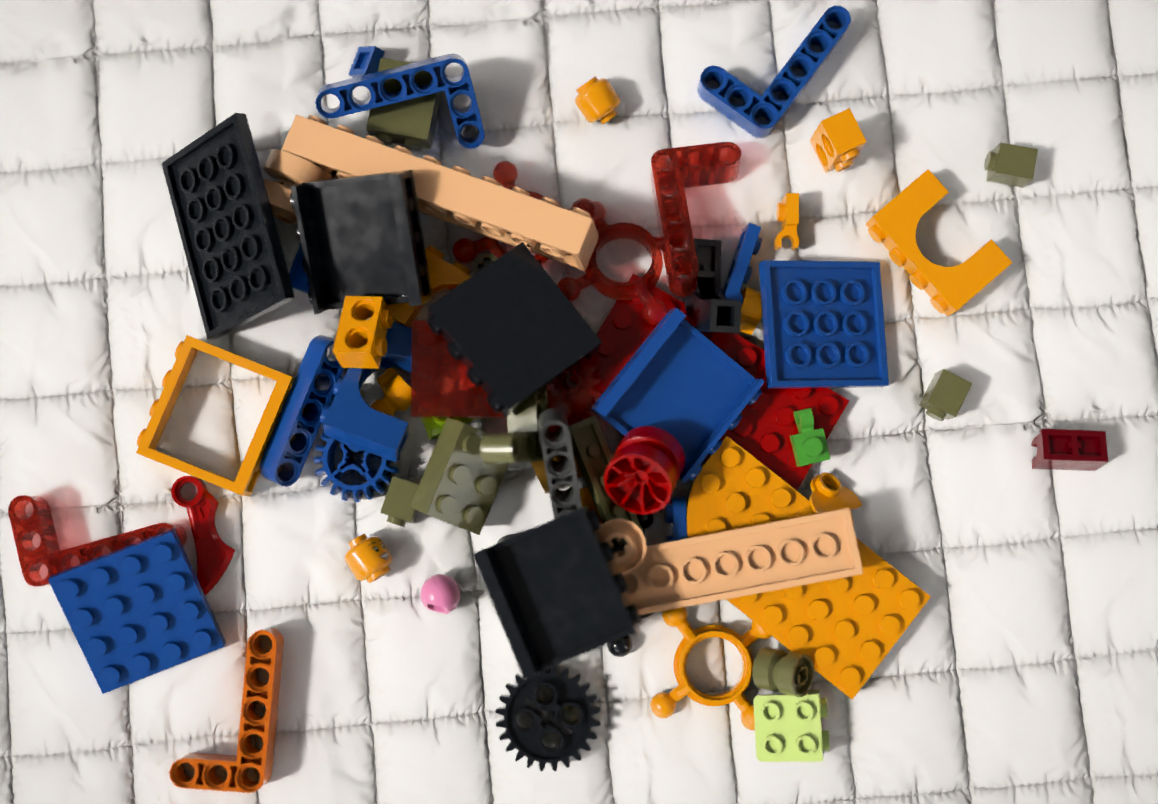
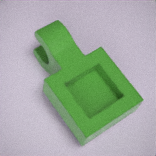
[790,408,830,467]

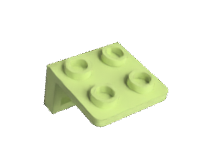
[753,689,830,762]

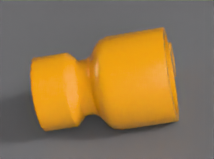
[740,286,762,335]
[370,367,420,417]

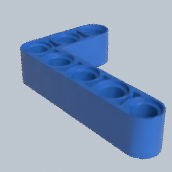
[697,6,851,138]
[316,54,485,149]

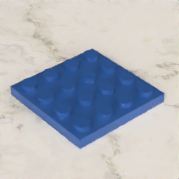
[759,260,889,389]
[48,528,226,694]

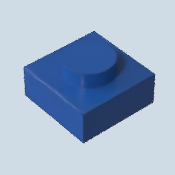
[348,46,385,78]

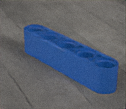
[259,335,344,487]

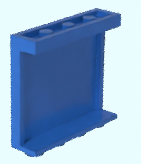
[590,307,765,483]

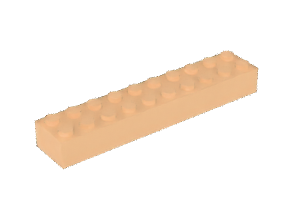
[282,114,599,272]

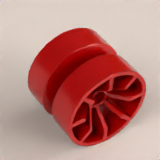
[604,426,685,514]

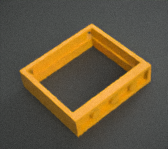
[136,335,295,497]

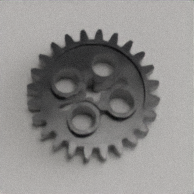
[496,665,600,771]

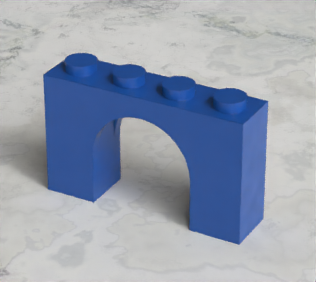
[320,322,446,462]

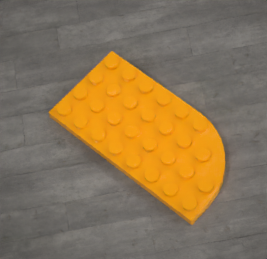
[686,436,931,700]

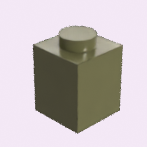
[984,143,1038,188]
[919,369,972,421]
[380,476,419,527]

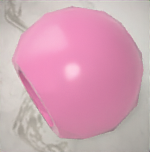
[420,574,461,614]

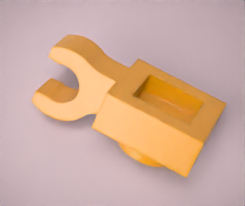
[774,193,799,250]

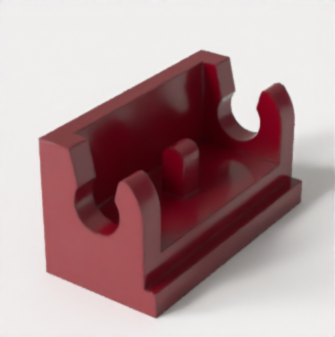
[1031,429,1108,471]

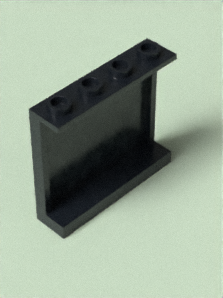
[290,170,433,314]
[426,242,602,418]
[472,506,642,680]

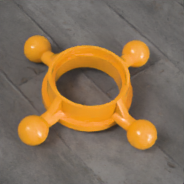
[650,607,772,731]

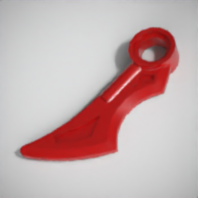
[171,476,235,596]

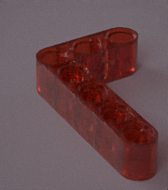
[651,142,741,297]
[8,495,187,587]

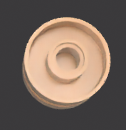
[263,149,333,224]

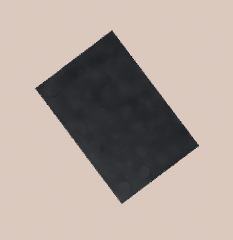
[161,113,295,339]

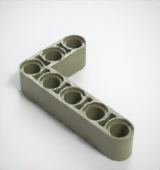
[480,385,549,464]

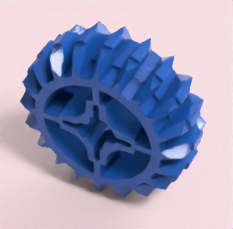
[313,433,401,502]

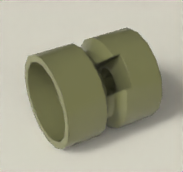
[752,647,814,697]

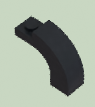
[682,238,741,334]

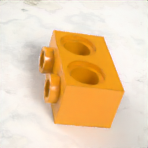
[810,108,866,173]
[333,296,393,369]

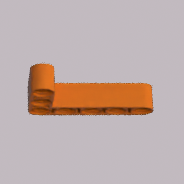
[169,628,284,793]

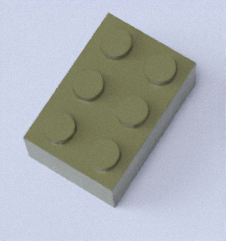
[410,418,509,535]

